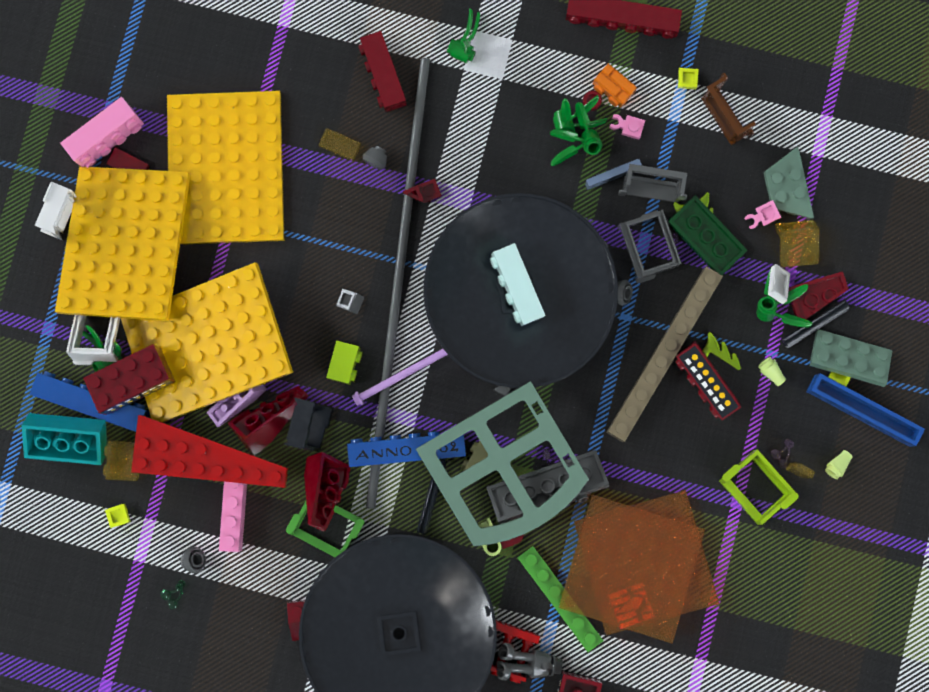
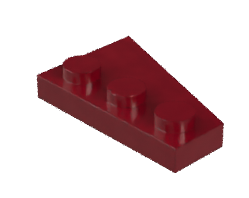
[788,271,849,319]

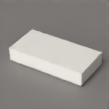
[768,264,790,304]

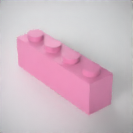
[219,482,247,552]

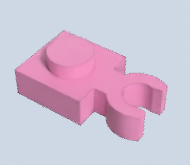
[609,114,645,140]
[745,200,782,229]

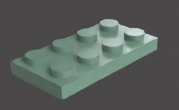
[809,329,892,387]

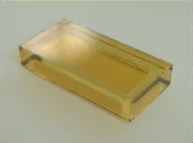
[319,128,361,161]
[786,463,815,479]

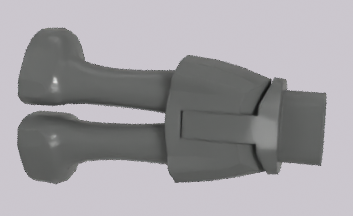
[496,643,563,681]

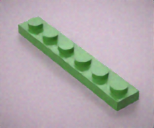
[517,546,603,652]

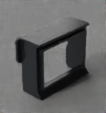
[284,398,333,452]

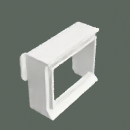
[35,182,77,241]
[66,315,120,365]

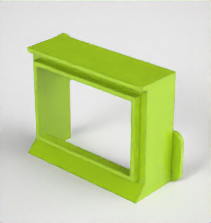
[719,449,798,525]

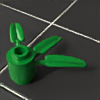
[447,8,480,64]
[553,95,608,132]
[550,102,602,166]
[756,269,812,327]
[82,325,122,372]

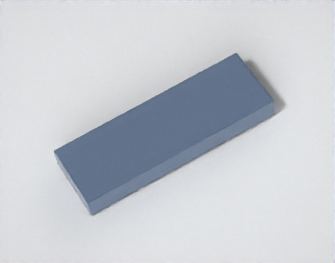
[585,159,642,190]

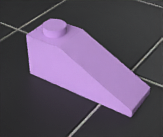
[207,384,266,427]

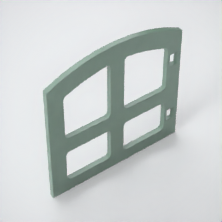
[416,381,589,546]

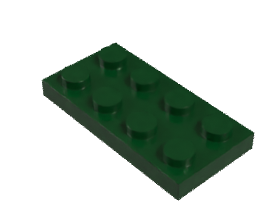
[667,195,747,275]

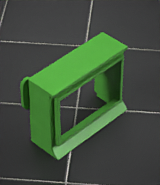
[286,501,364,557]

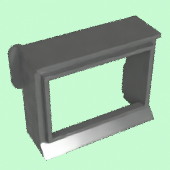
[618,164,687,203]
[617,210,681,283]

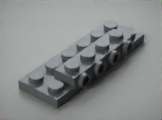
[486,450,609,524]

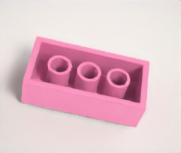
[60,97,144,168]

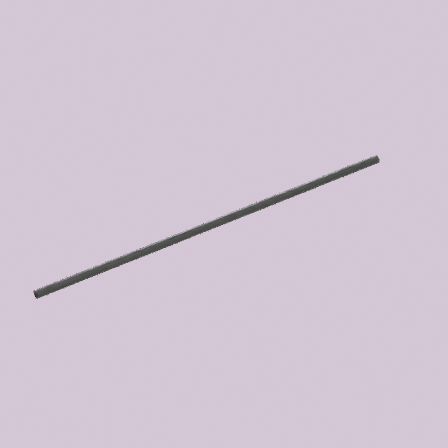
[366,58,430,509]

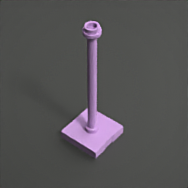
[352,349,448,406]

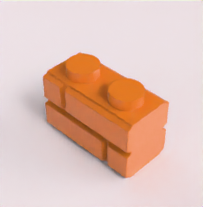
[593,63,637,108]

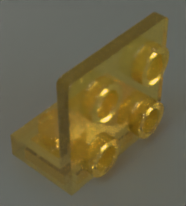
[776,220,819,267]
[103,441,139,481]

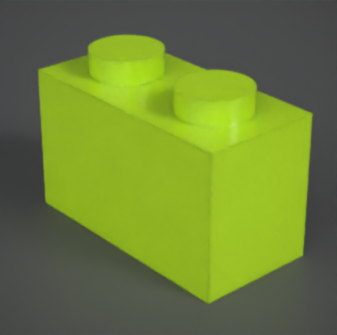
[326,341,362,385]

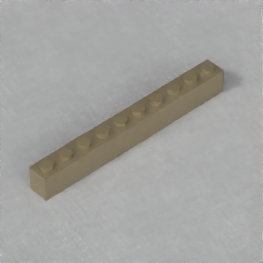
[606,266,723,442]

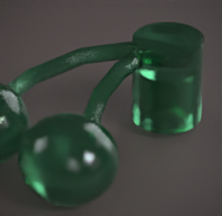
[161,580,185,610]

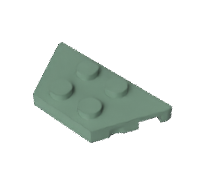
[764,147,814,220]

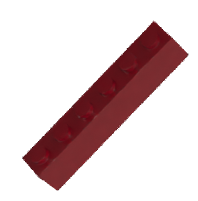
[566,0,682,39]

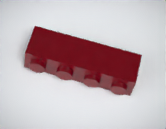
[358,31,407,112]

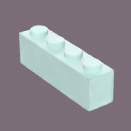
[490,243,545,326]

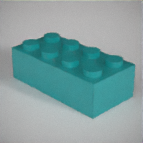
[21,413,108,465]

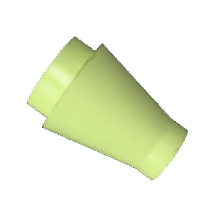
[758,357,786,386]
[825,450,853,479]

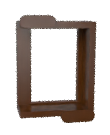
[701,73,756,145]

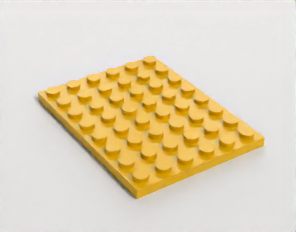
[167,91,284,244]
[55,167,190,321]
[121,262,293,423]

